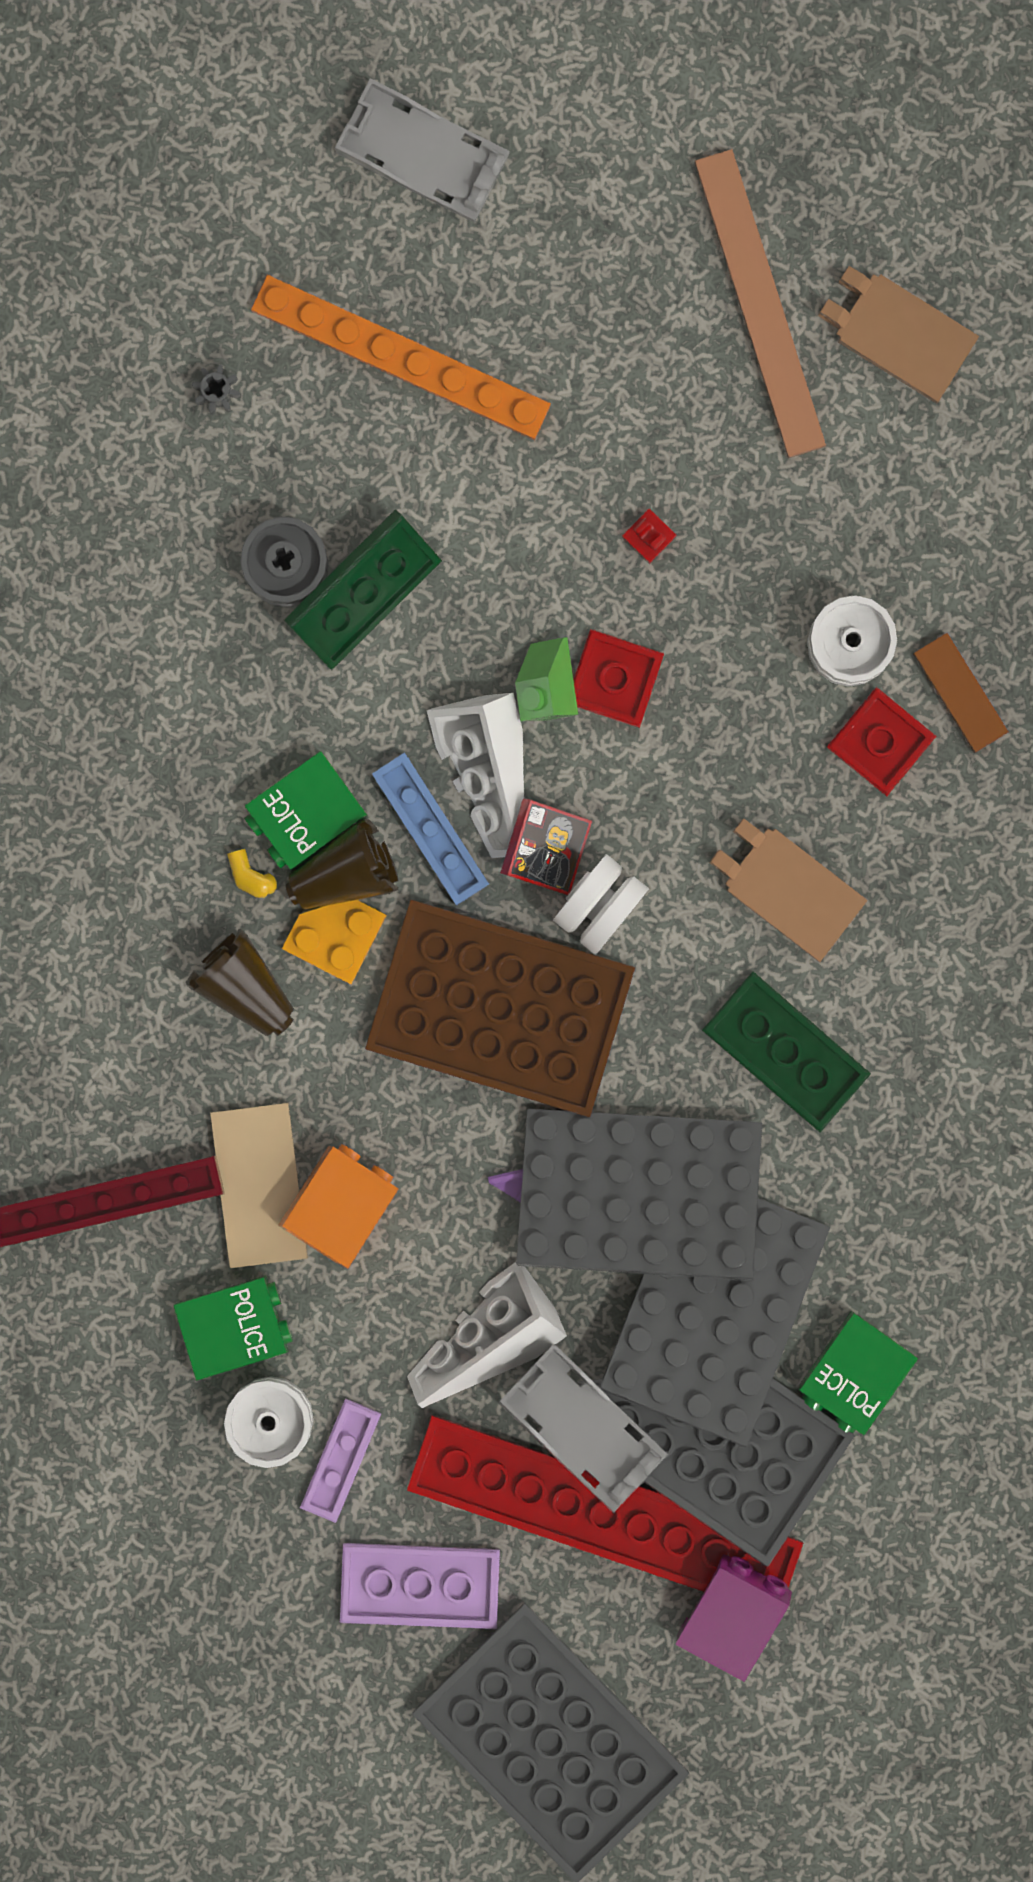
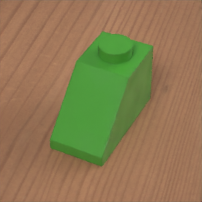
[515,637,578,721]

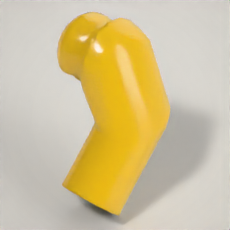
[227,849,277,898]

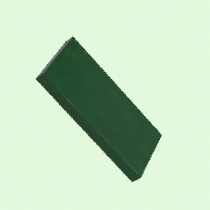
[284,509,442,670]
[702,971,871,1133]

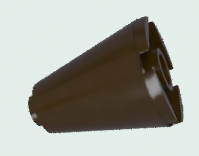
[285,819,399,909]
[186,929,294,1036]

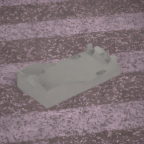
[335,78,510,223]
[498,1344,668,1512]

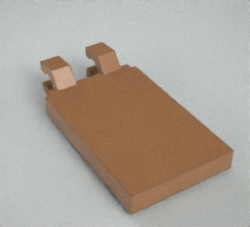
[818,266,979,404]
[709,819,868,962]

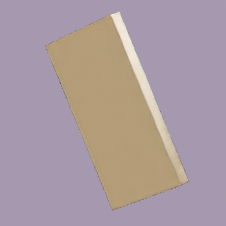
[210,1103,308,1268]

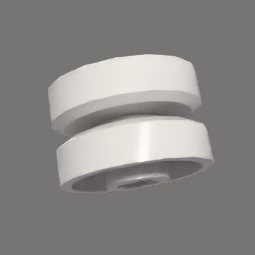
[807,596,897,687]
[553,854,649,955]
[224,1376,314,1468]

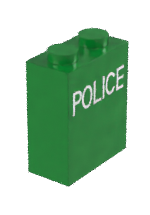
[244,751,368,871]
[173,1276,293,1381]
[797,1311,918,1436]

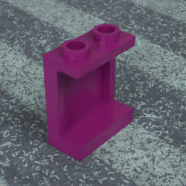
[675,1554,792,1682]

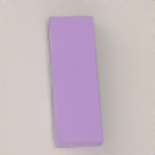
[300,1398,381,1523]

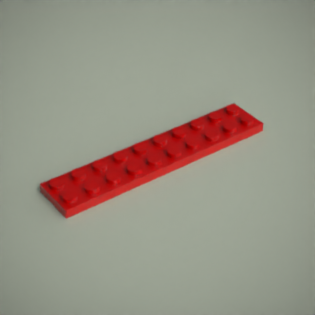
[407,1415,804,1592]

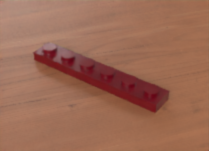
[0,1156,225,1248]

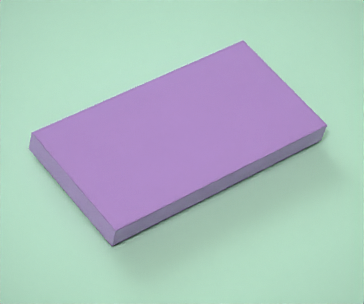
[340,1543,500,1629]

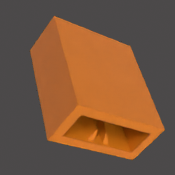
[278,1144,398,1269]

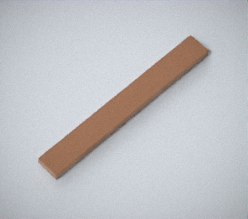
[695,149,826,459]

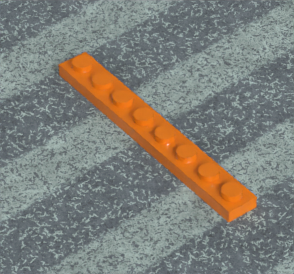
[251,274,551,440]

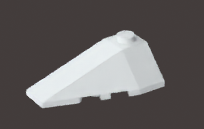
[427,693,524,858]
[407,1262,567,1408]

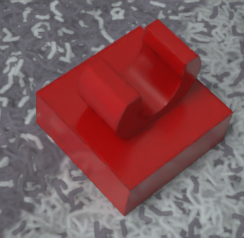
[622,508,677,564]

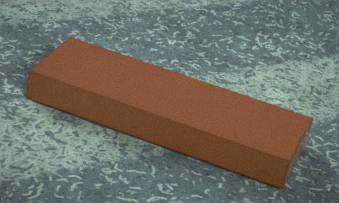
[913,633,1009,753]

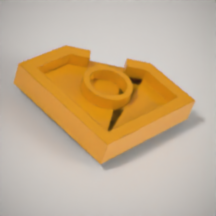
[282,900,387,985]

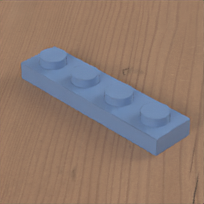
[372,753,489,906]

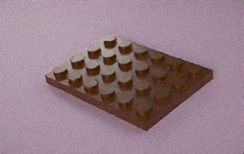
[365,899,636,1117]

